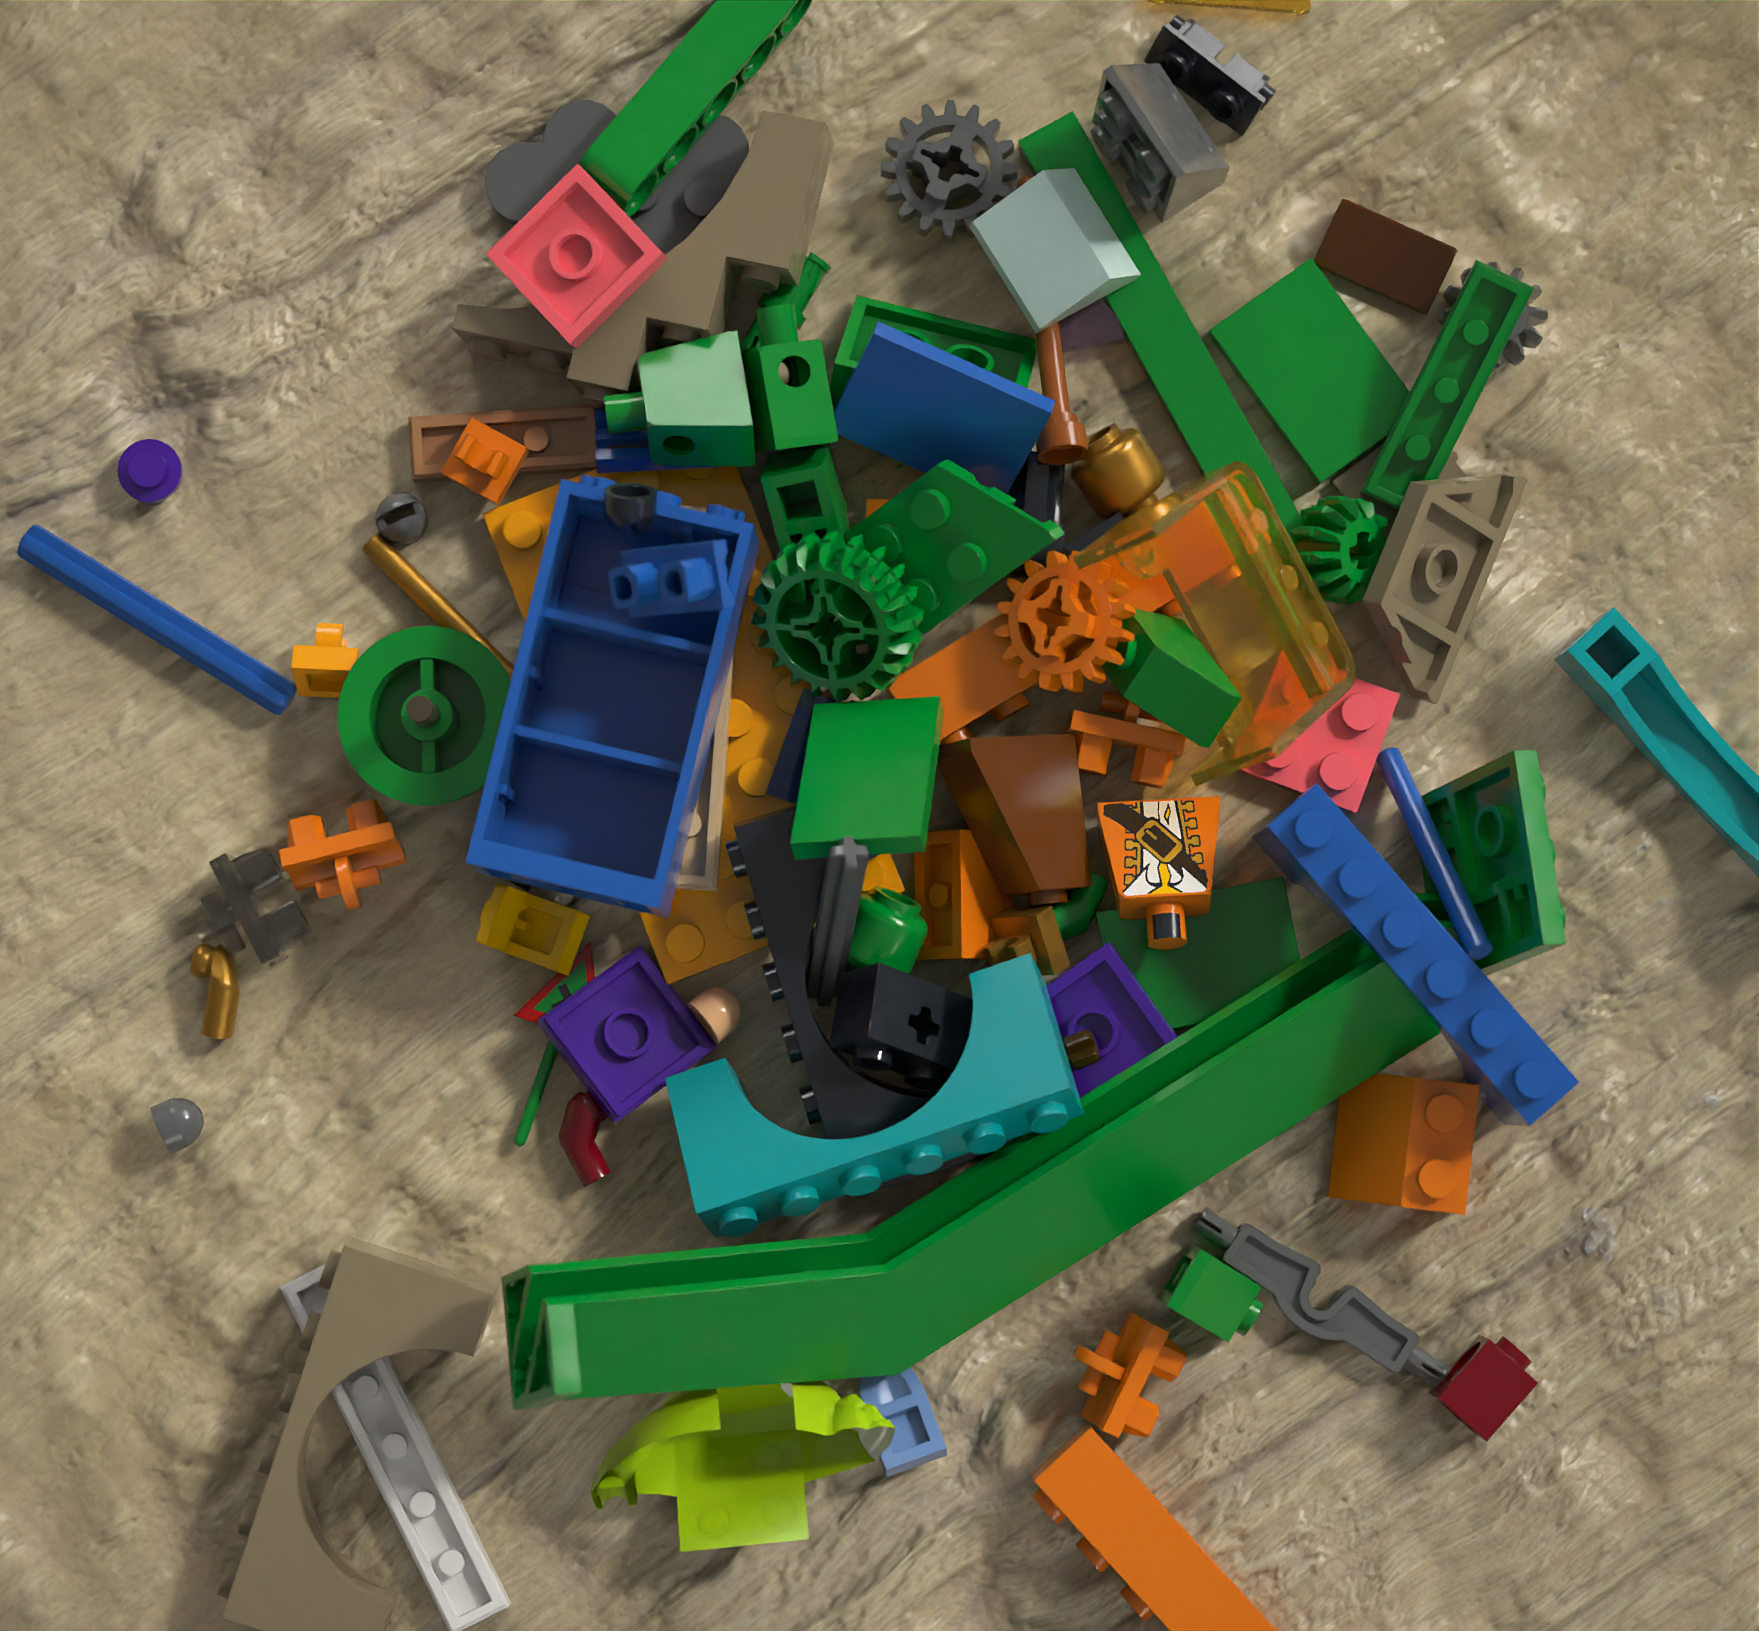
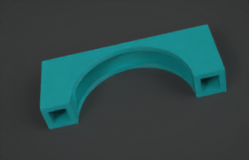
[665,953,1084,1239]

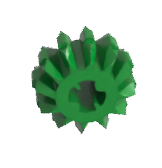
[1286,496,1388,604]

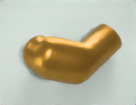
[190,943,240,1039]

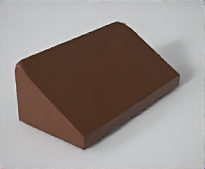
[1313,199,1458,315]

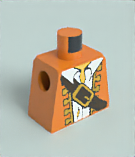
[1097,796,1220,950]

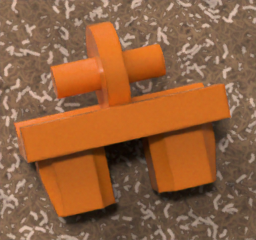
[1067,691,1186,789]
[279,799,407,911]
[1072,1312,1188,1438]

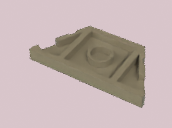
[1363,473,1528,704]

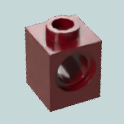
[1429,1335,1538,1441]

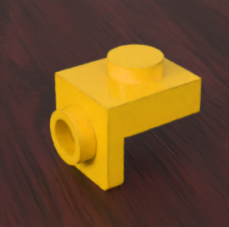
[476,883,590,976]

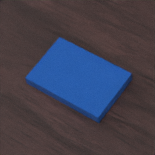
[833,321,1055,494]

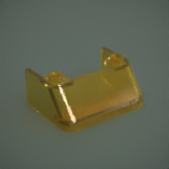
[1073,461,1355,786]

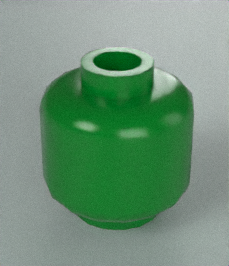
[846,886,928,974]

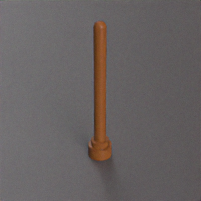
[1016,175,1088,465]

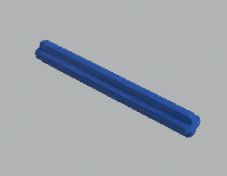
[17,525,297,715]

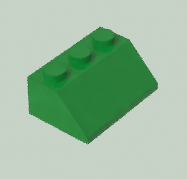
[829,295,1037,409]

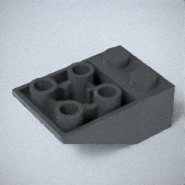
[1090,63,1230,223]

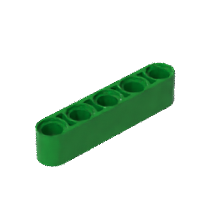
[578,0,813,217]

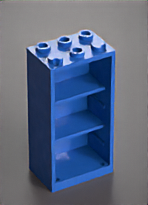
[466,474,760,918]

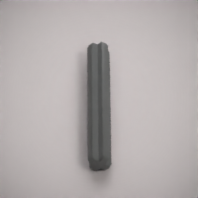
[805,836,869,1007]

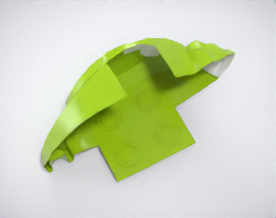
[590,1381,896,1552]

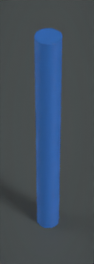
[1376,747,1492,960]

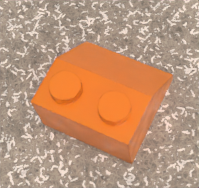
[1327,1073,1480,1215]

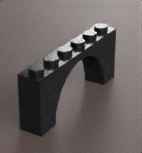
[725,805,994,1200]

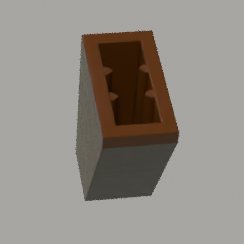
[937,733,1092,906]

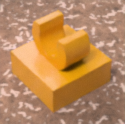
[291,623,360,698]

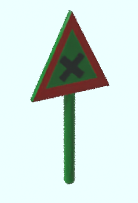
[513,941,595,1147]

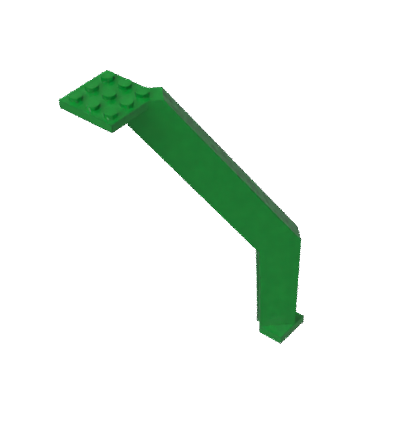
[501,750,1566,1410]

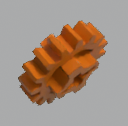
[995,550,1136,693]

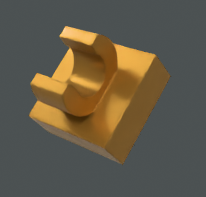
[983,906,1070,976]

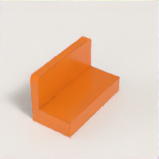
[914,829,1014,961]

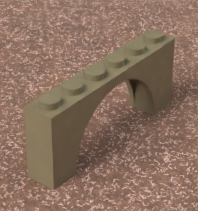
[218,1237,499,1631]

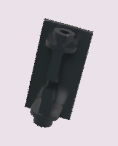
[1144,14,1277,137]

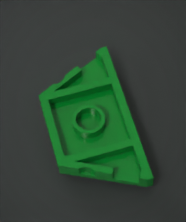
[846,459,1065,652]

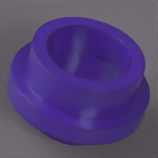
[118,439,183,503]

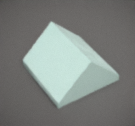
[969,168,1141,333]

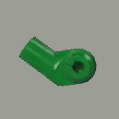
[1028,872,1110,941]

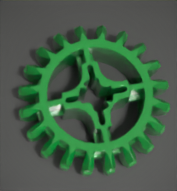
[751,529,925,703]

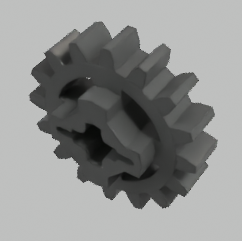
[881,100,1018,242]

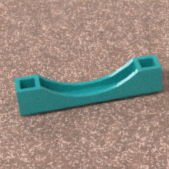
[1554,607,1759,877]

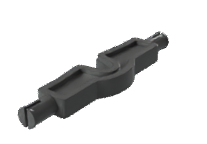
[1191,1207,1449,1389]

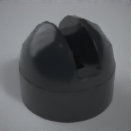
[603,483,657,535]

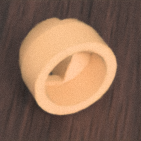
[687,987,742,1044]

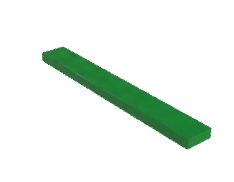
[1017,111,1302,582]

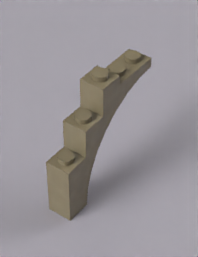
[452,110,834,409]

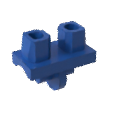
[608,540,736,618]

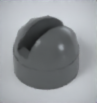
[375,492,428,545]
[150,1098,204,1154]

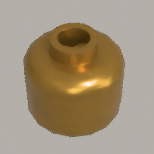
[1071,423,1166,522]

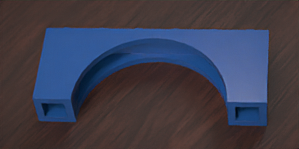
[1252,783,1579,1126]

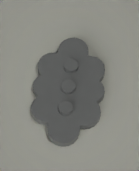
[485,100,749,254]

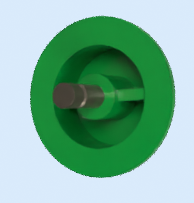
[337,626,511,806]

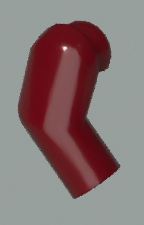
[558,1091,612,1187]

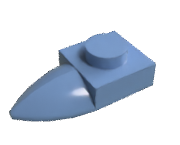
[860,1367,947,1477]

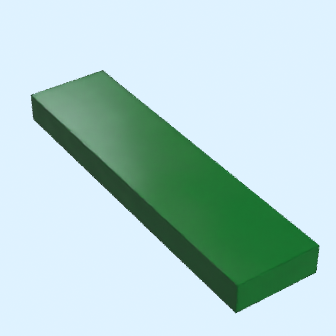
[1361,260,1534,510]

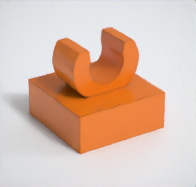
[440,417,529,507]

